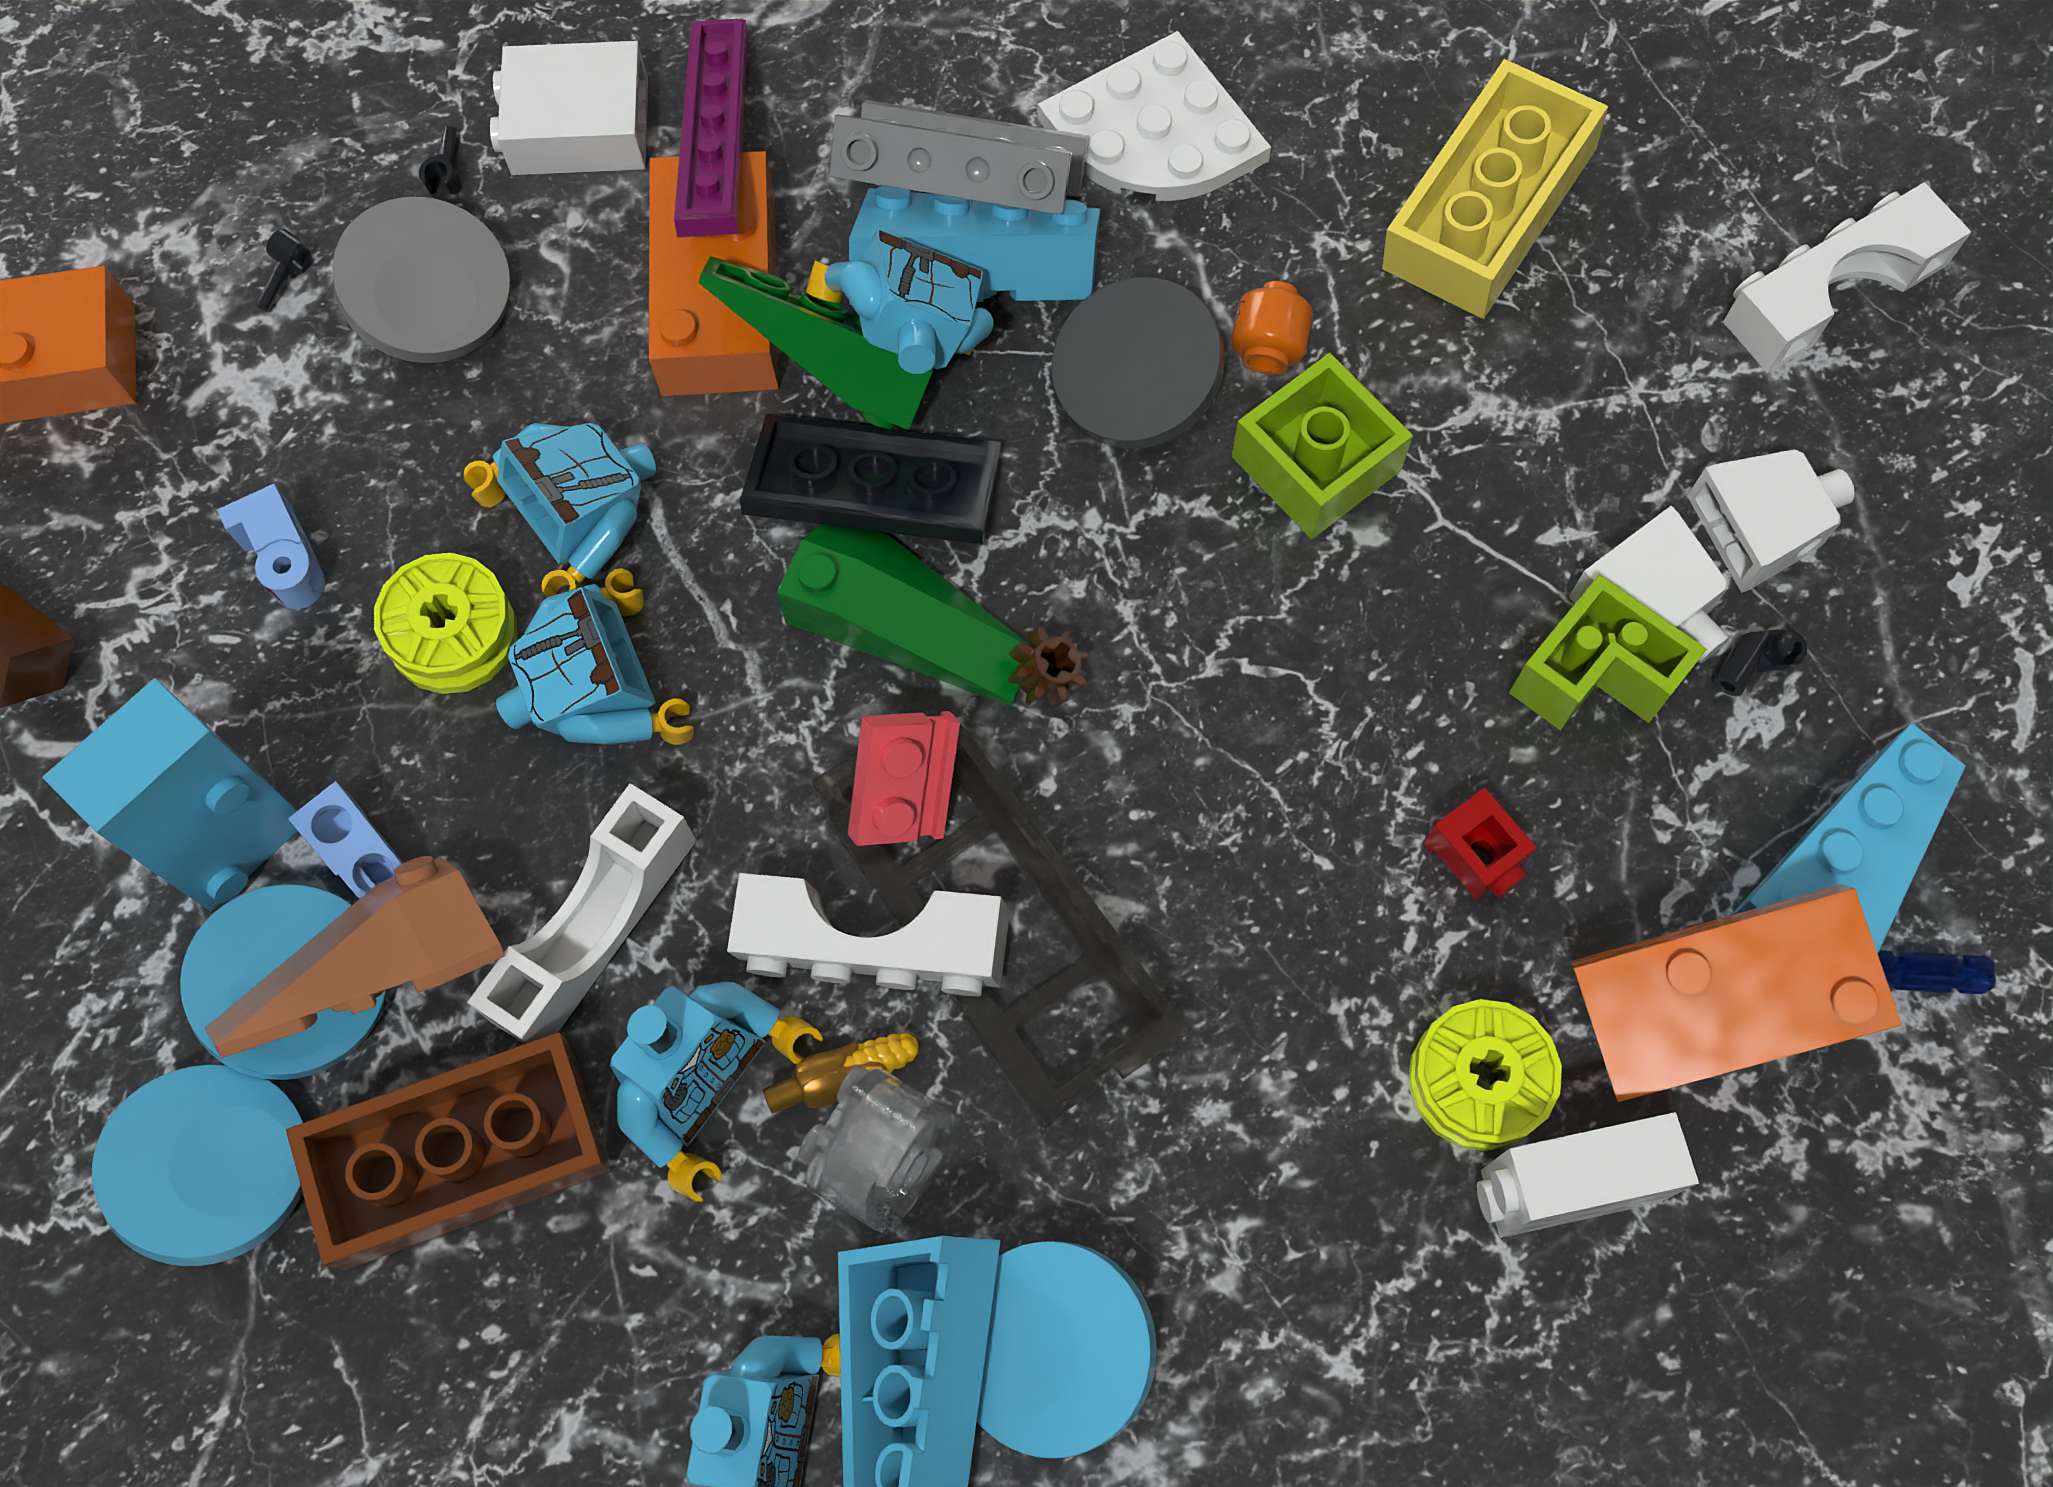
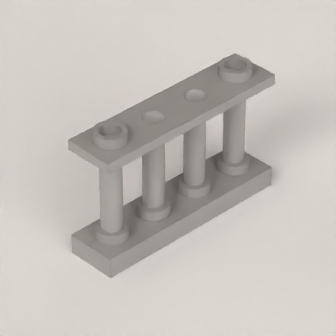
[829,100,1089,215]

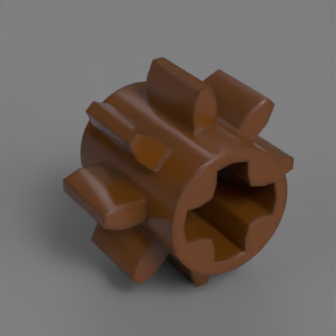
[1008,627,1088,708]

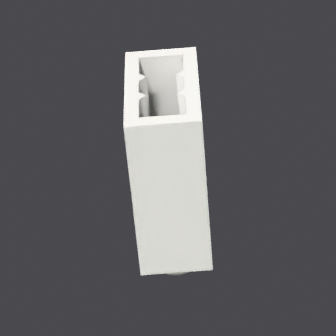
[490,41,648,175]
[1477,1112,1699,1238]

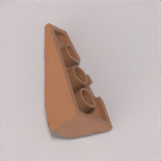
[205,856,505,1058]

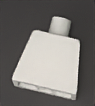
[1687,449,1855,593]
[1569,506,1730,663]

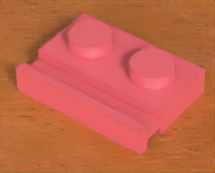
[848,711,960,846]

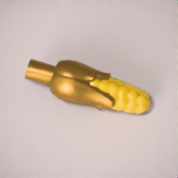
[762,1033,919,1114]

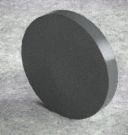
[1051,277,1225,449]

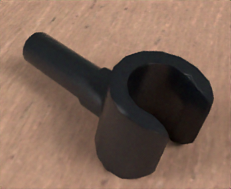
[419,126,462,194]
[255,229,312,312]

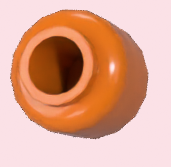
[1231,281,1314,375]

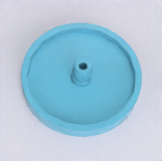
[180,884,386,1080]
[92,1065,303,1266]
[977,1241,1157,1458]

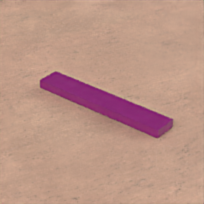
[674,18,748,238]

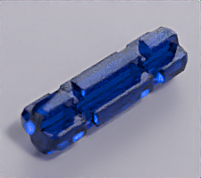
[1878,950,1996,995]

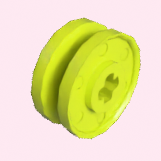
[374,553,518,694]
[1408,999,1562,1151]

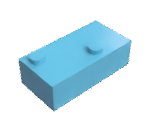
[42,678,298,912]

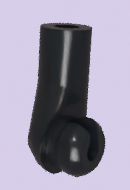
[1713,629,1807,696]

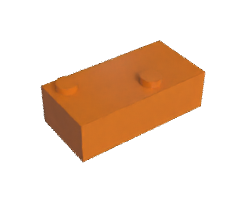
[649,151,779,396]
[0,265,137,424]
[1571,884,1902,1102]

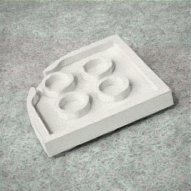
[1037,31,1271,201]

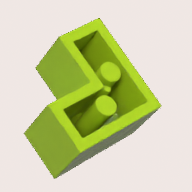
[1509,574,1707,731]

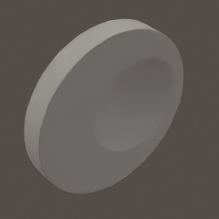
[332,197,510,363]

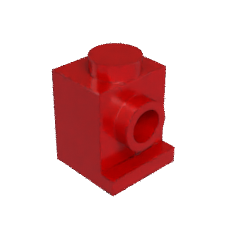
[1423,788,1537,900]

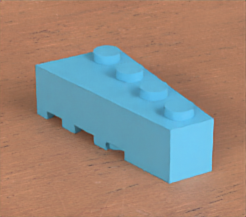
[849,185,1100,305]
[1730,723,1965,954]
[838,1236,1000,1487]

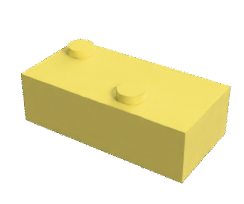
[1382,59,1608,319]

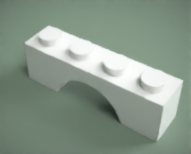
[1723,182,1971,373]
[467,783,696,1044]
[727,873,1010,996]

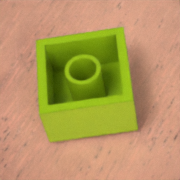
[1231,352,1413,540]

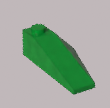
[698,256,934,430]
[776,524,1030,707]

